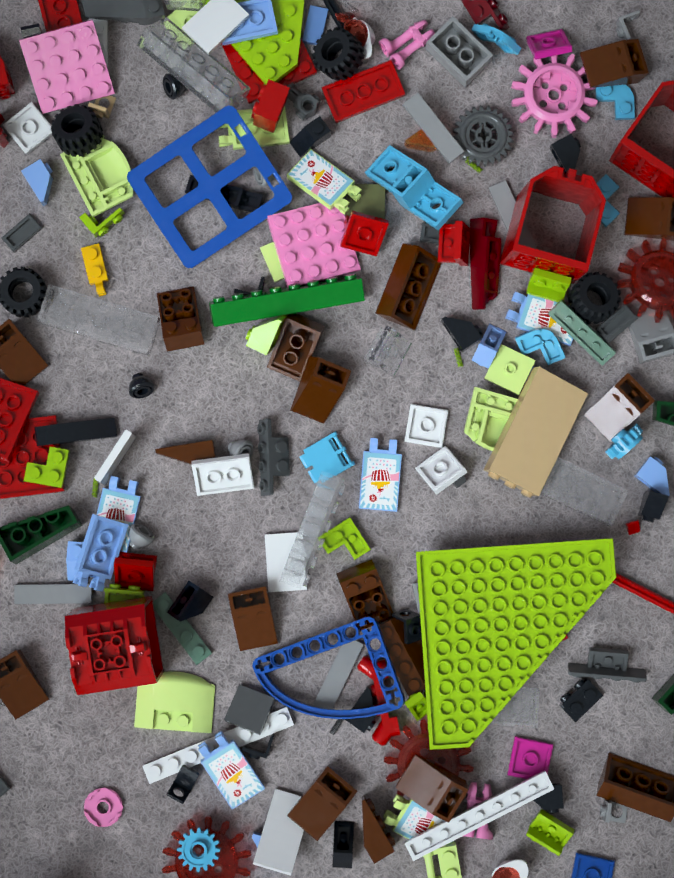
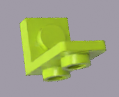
[79,207,125,238]

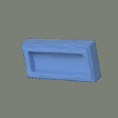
[302,5,328,45]

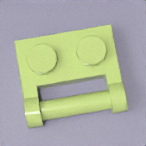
[422,842,462,878]

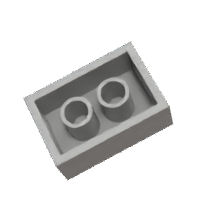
[425,16,493,88]

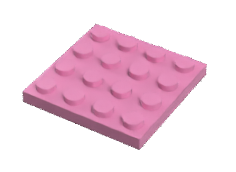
[19,19,115,114]
[267,203,361,288]

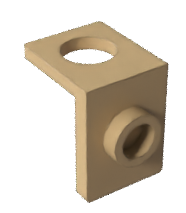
[88,95,116,119]

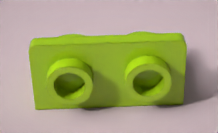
[526,268,571,302]

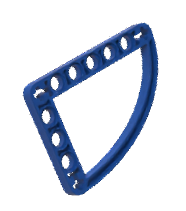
[252,617,405,719]

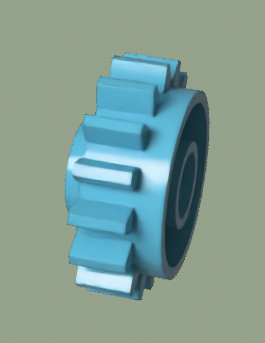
[605,424,643,460]
[177,827,221,872]

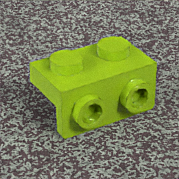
[104,584,145,603]
[526,809,574,856]

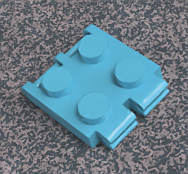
[299,431,355,484]

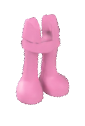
[379,20,435,70]
[464,782,493,840]

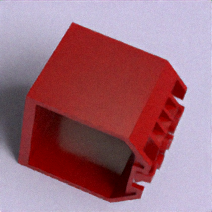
[609,80,674,198]
[500,166,606,284]
[65,596,164,695]

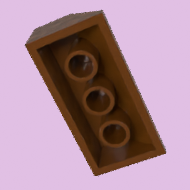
[375,243,441,330]
[379,614,425,697]
[596,753,674,822]

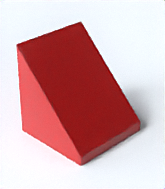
[625,520,640,535]

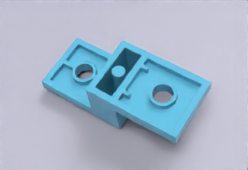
[365,145,464,231]

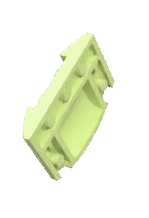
[60,135,134,217]
[464,387,518,451]
[134,671,215,733]

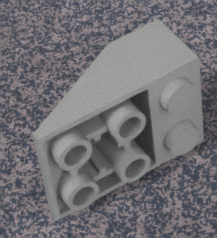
[629,299,674,364]

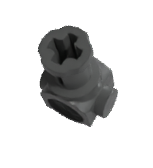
[287,82,321,121]

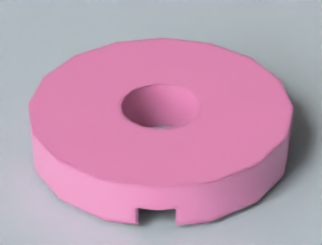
[84,787,123,827]

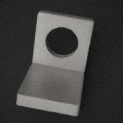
[616,10,640,40]
[600,800,628,823]

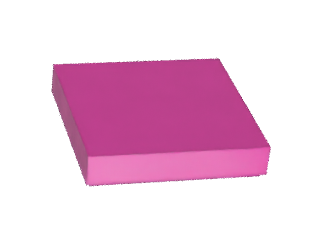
[526,29,572,60]
[507,736,553,779]

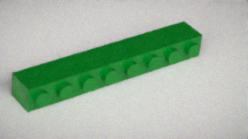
[209,274,365,327]

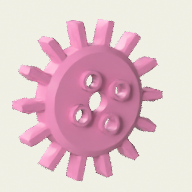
[511,54,598,138]

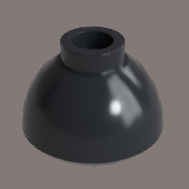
[163,73,187,100]
[129,373,155,399]

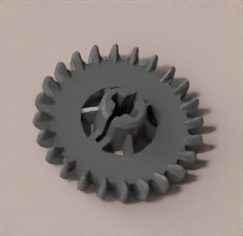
[453,105,514,167]

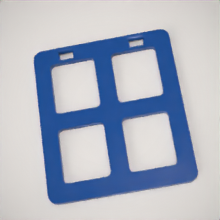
[127,106,292,268]

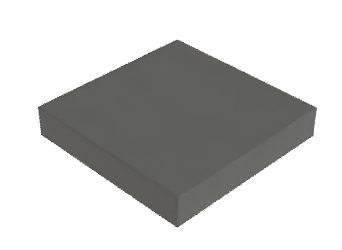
[224,684,276,735]

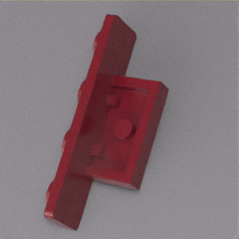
[461,0,510,30]

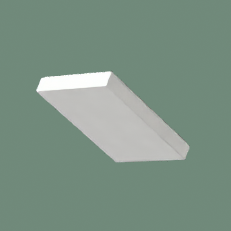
[182,0,249,55]
[94,430,136,485]
[191,453,254,496]
[265,532,307,592]

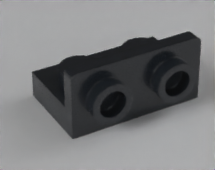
[559,678,603,722]

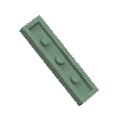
[548,299,616,366]
[153,592,212,665]

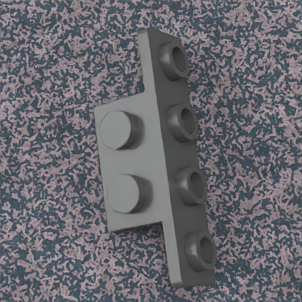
[257,418,290,496]
[567,647,647,683]

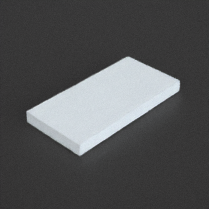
[253,789,304,876]

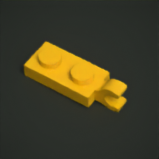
[81,243,109,297]

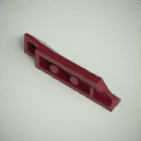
[470,217,501,310]

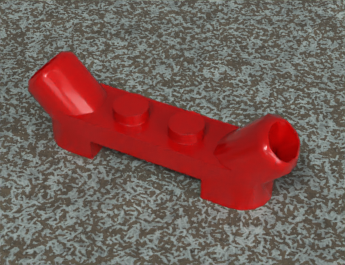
[357,655,401,746]

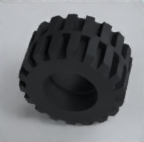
[312,27,365,81]
[51,104,103,157]
[0,267,48,318]
[568,272,621,324]

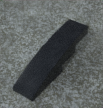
[185,175,265,212]
[34,418,117,446]

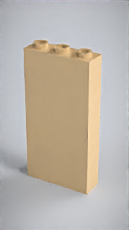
[484,366,588,498]

